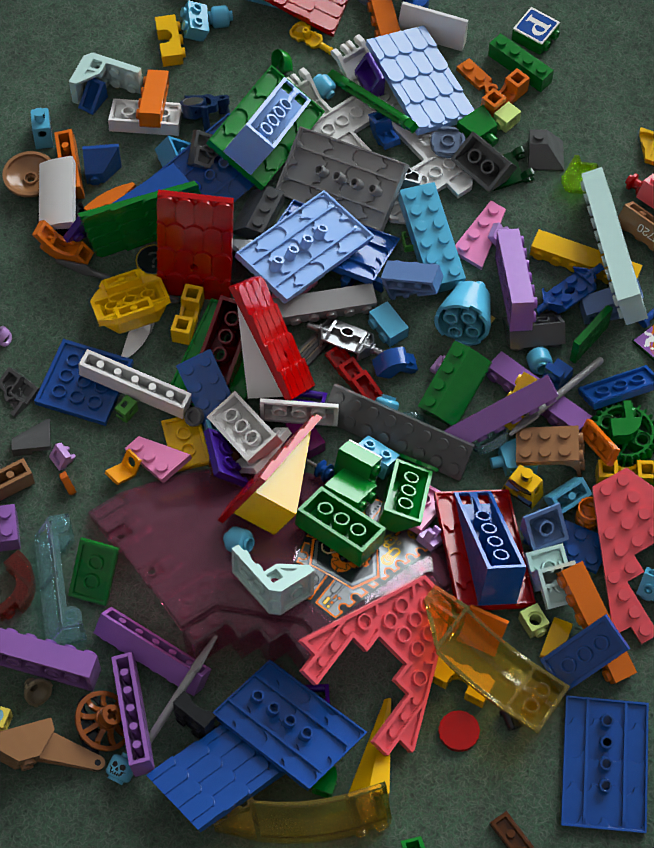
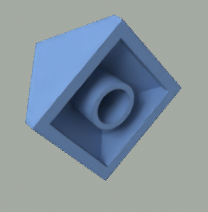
[520,503,569,551]

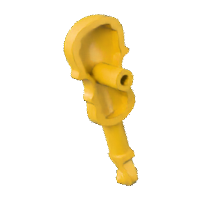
[289,21,341,55]

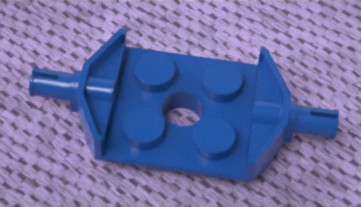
[534,263,604,315]

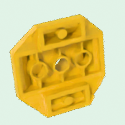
[90,268,171,334]

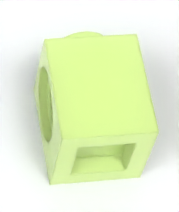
[493,101,521,133]
[518,603,550,638]

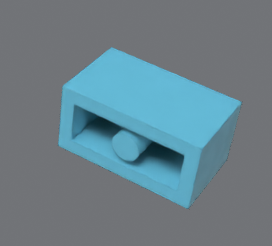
[368,301,409,347]
[543,477,592,513]

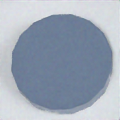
[430,126,465,158]

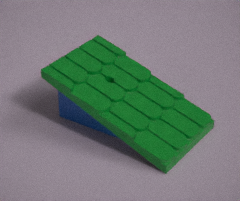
[77,163,201,257]

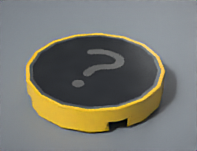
[136,244,157,276]

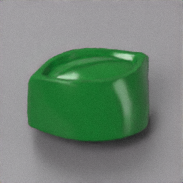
[271,49,293,74]

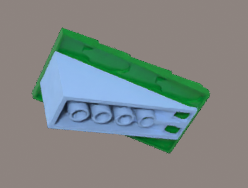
[206,65,325,191]

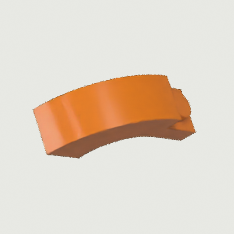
[32,220,94,265]

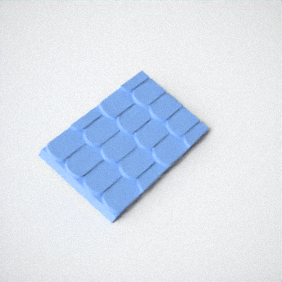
[366,25,474,136]
[235,190,374,304]

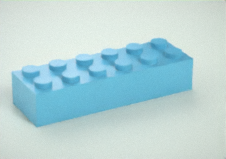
[398,182,466,293]

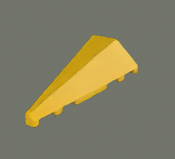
[348,698,391,800]

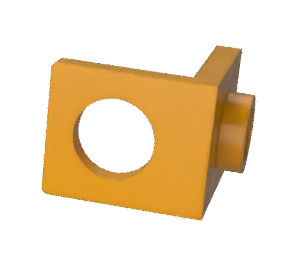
[105,449,142,485]

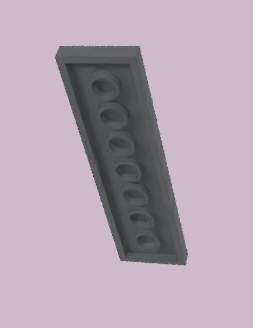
[327,384,475,481]

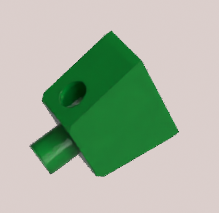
[457,105,499,147]

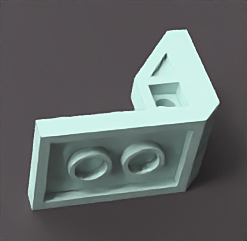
[69,53,143,104]
[232,545,315,615]

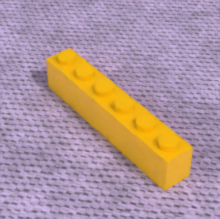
[530,229,643,284]

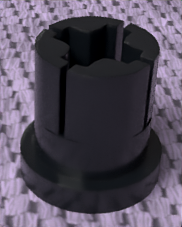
[498,705,523,731]

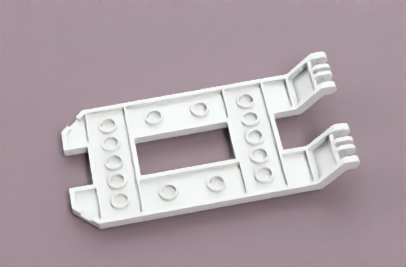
[286,34,473,225]

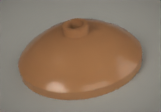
[2,151,51,197]

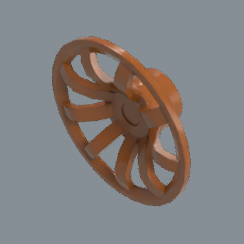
[75,691,125,752]

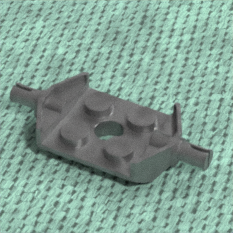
[306,318,385,361]

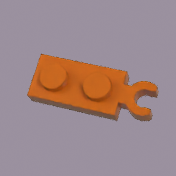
[456,58,498,94]

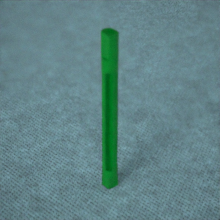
[327,69,419,133]

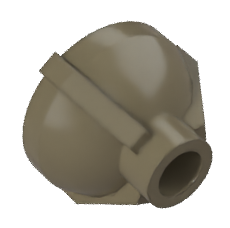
[24,678,53,707]

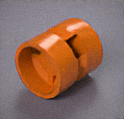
[575,497,597,530]

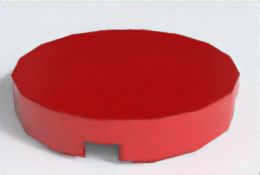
[438,710,480,752]

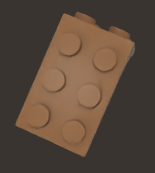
[516,425,585,477]

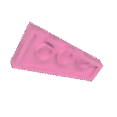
[455,201,506,270]

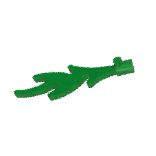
[383,444,438,472]

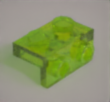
[561,155,599,194]

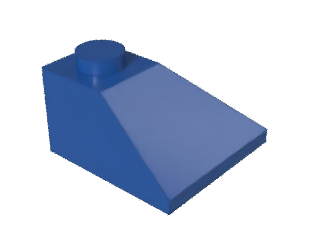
[82,144,122,185]

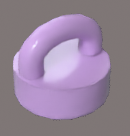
[0,326,12,347]

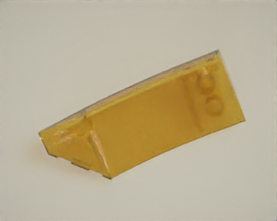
[424,585,570,733]
[213,781,392,844]

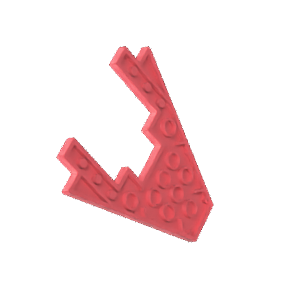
[592,467,654,645]
[298,575,452,756]

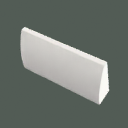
[398,1,468,51]
[108,99,182,136]
[39,156,76,230]
[207,391,283,463]
[260,398,339,426]

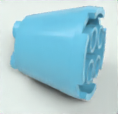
[434,281,491,346]

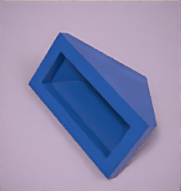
[78,77,108,115]

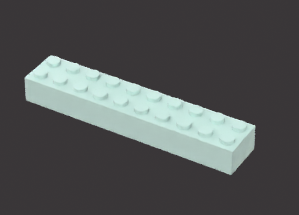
[580,167,648,325]

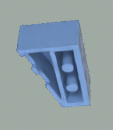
[381,260,443,300]
[579,278,643,324]

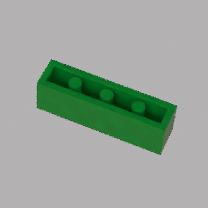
[488,33,554,92]

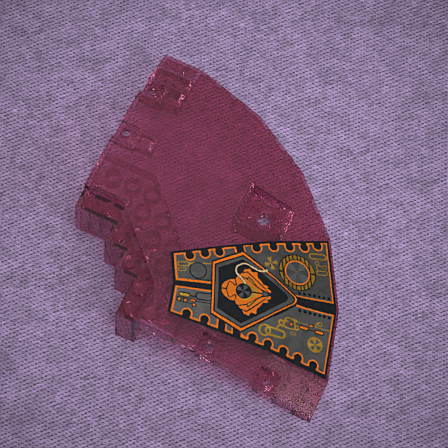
[88,469,452,684]

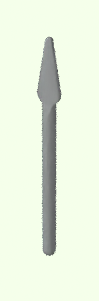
[509,357,604,436]
[149,635,218,744]

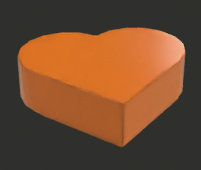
[59,471,77,495]

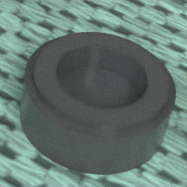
[184,407,204,427]

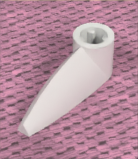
[121,323,155,358]

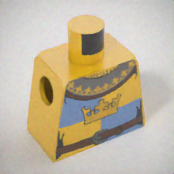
[502,465,543,509]

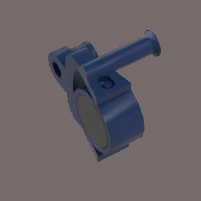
[180,94,230,132]

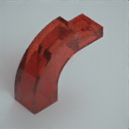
[0,550,36,622]

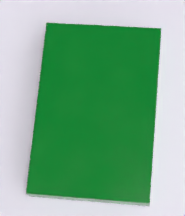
[570,305,613,363]
[68,538,120,606]

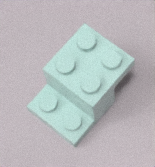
[524,543,576,610]

